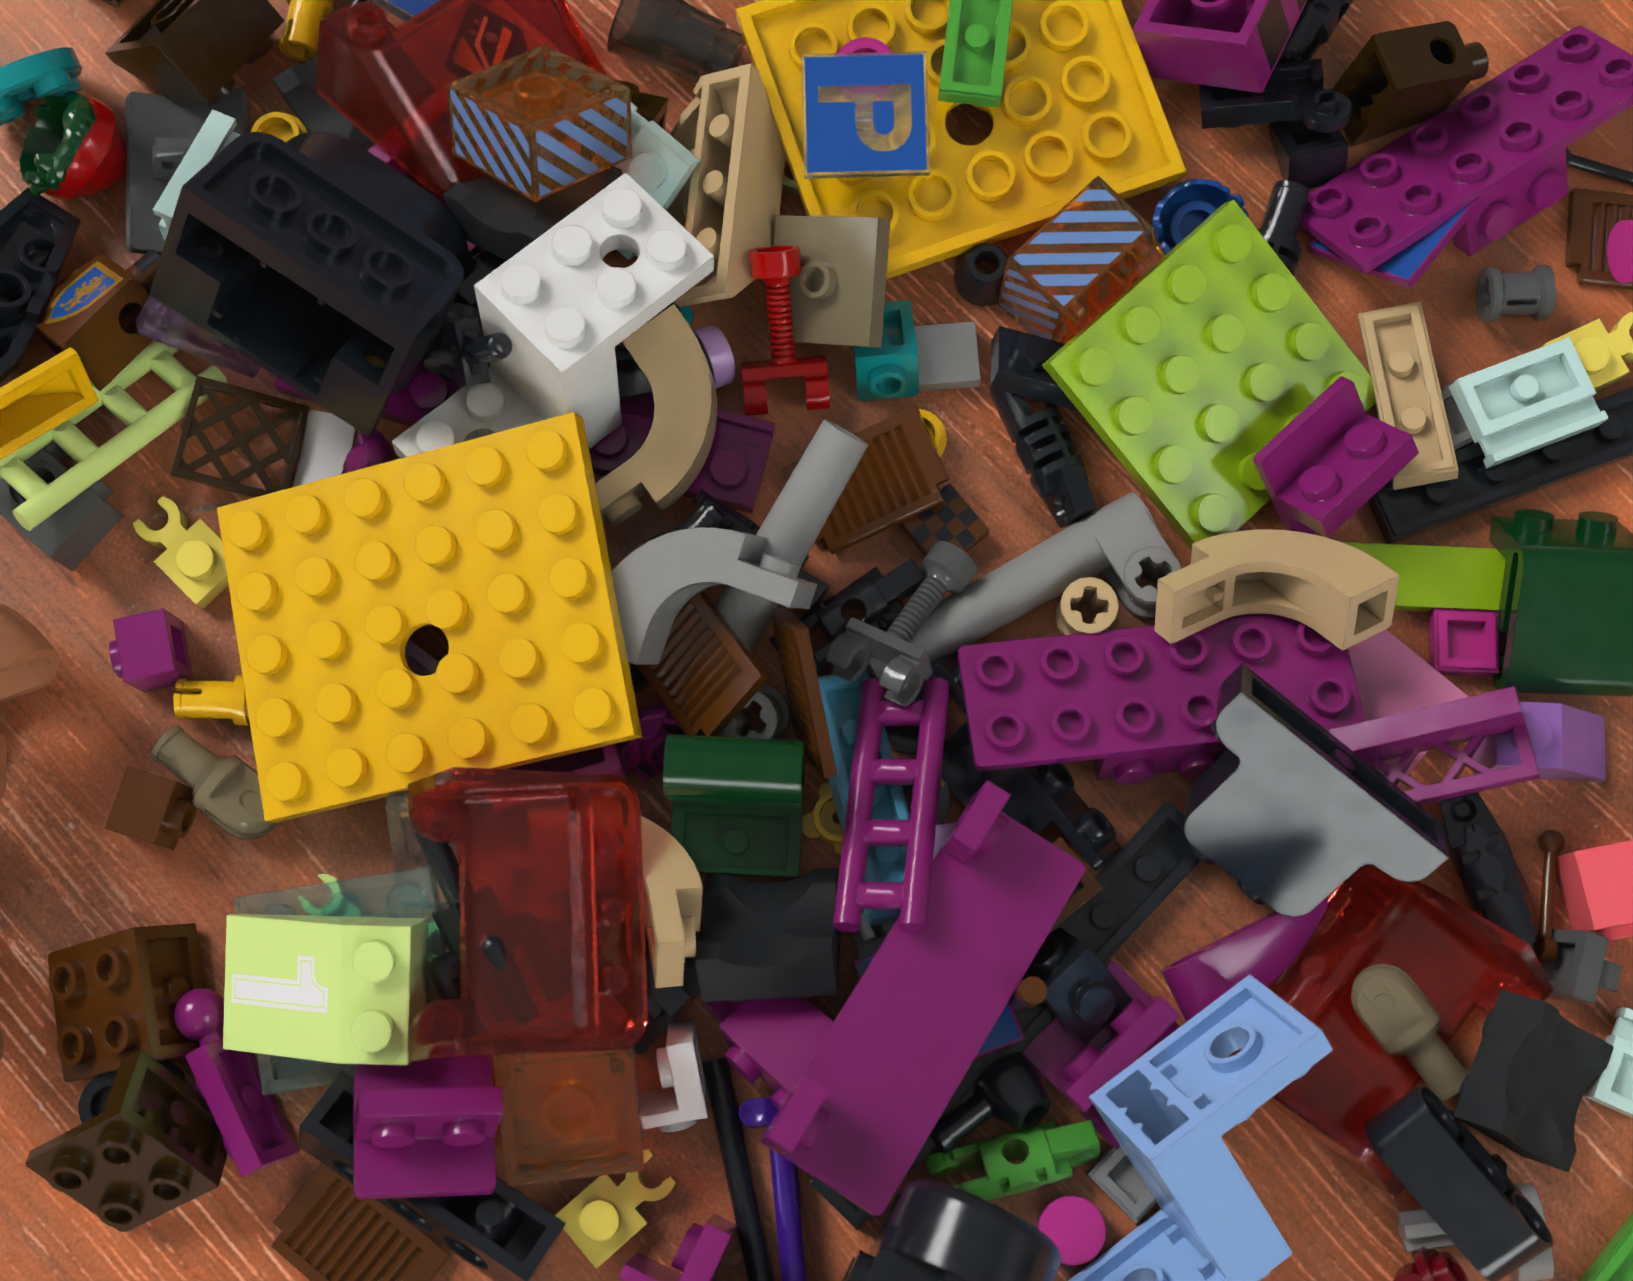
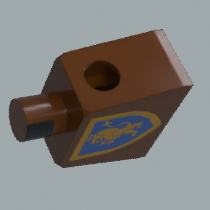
[34,249,169,391]

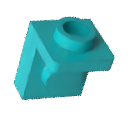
[853,300,919,401]

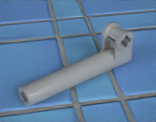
[714,419,869,739]
[867,491,1182,691]

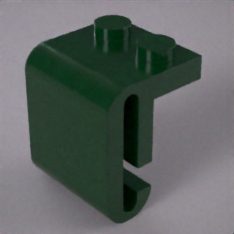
[1489,509,1633,697]
[663,734,805,878]

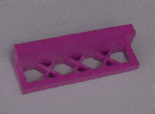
[1327,686,1540,805]

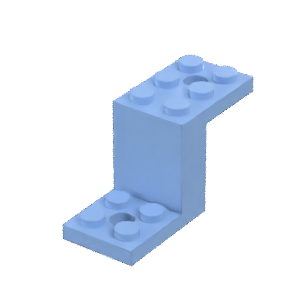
[1068,974,1333,1281]

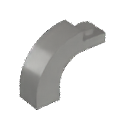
[612,528,817,665]

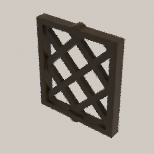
[171,376,310,498]

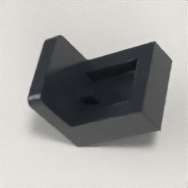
[1022,928,1132,1046]

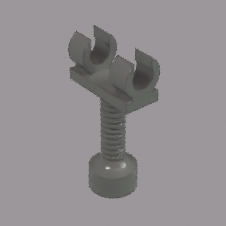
[826,541,977,706]

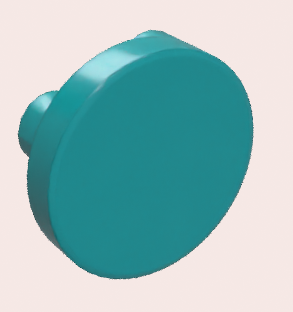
[0,47,83,126]

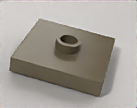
[767,215,890,348]

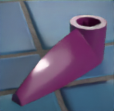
[1160,897,1328,1022]

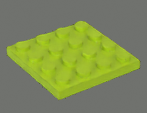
[1042,199,1376,550]

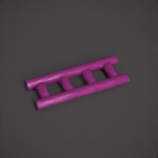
[833,677,950,933]

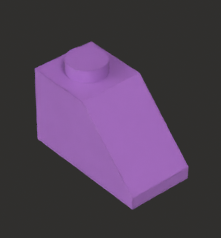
[1473,702,1606,782]

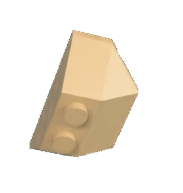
[667,63,786,307]

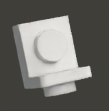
[639,1019,708,1132]

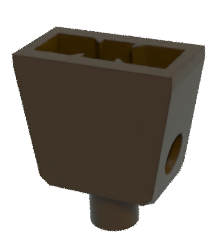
[1332,21,1489,146]

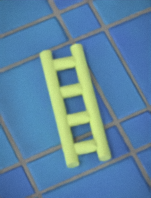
[0,327,228,531]

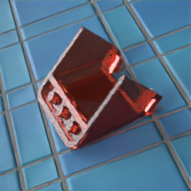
[316,0,608,197]
[408,767,648,1061]
[1227,864,1553,1200]

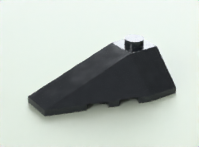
[0,187,81,383]

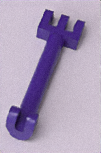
[739,1097,808,1281]

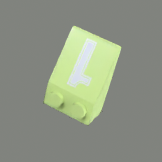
[223,914,428,1065]

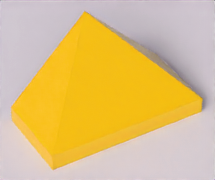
[0,347,99,460]

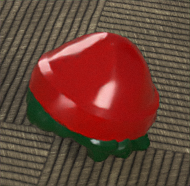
[19,90,126,201]

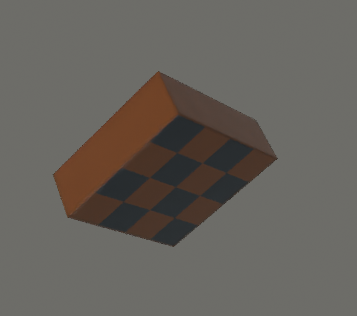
[900,483,989,556]

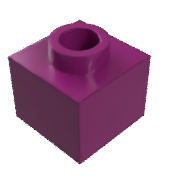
[109,608,193,693]

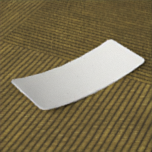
[293,410,355,487]

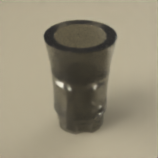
[607,0,746,83]

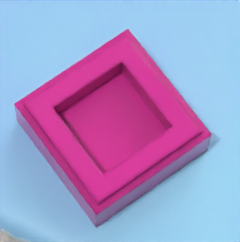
[1428,608,1499,677]

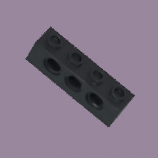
[299,1071,566,1281]

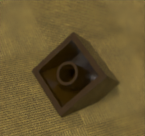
[105,0,285,106]

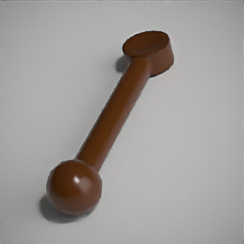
[1531,830,1565,964]

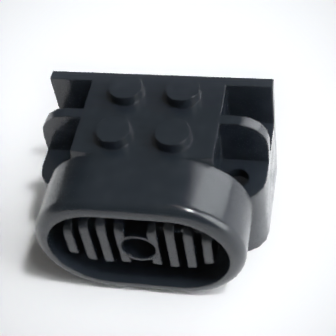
[149,132,470,437]
[842,1180,1061,1281]

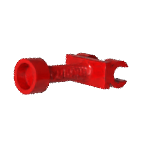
[741,245,830,416]

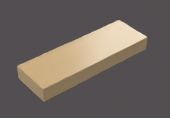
[1358,301,1459,490]

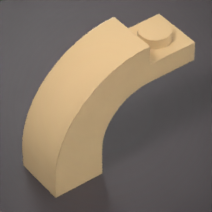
[595,304,717,526]
[1154,529,1400,651]
[527,800,703,988]

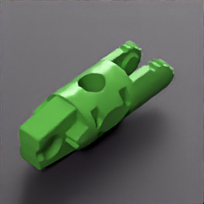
[924,1120,1101,1202]

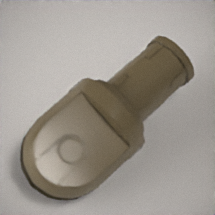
[151,725,278,839]
[1351,963,1470,1101]

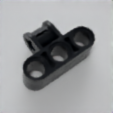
[1364,1084,1554,1281]

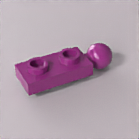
[173,988,300,1177]

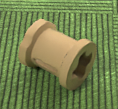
[1054,577,1119,635]

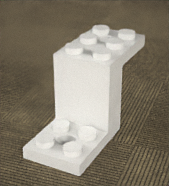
[392,173,714,458]

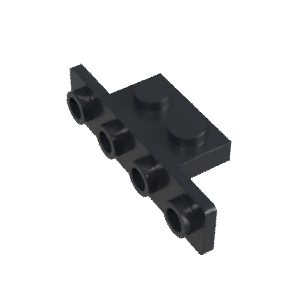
[932,652,1121,870]

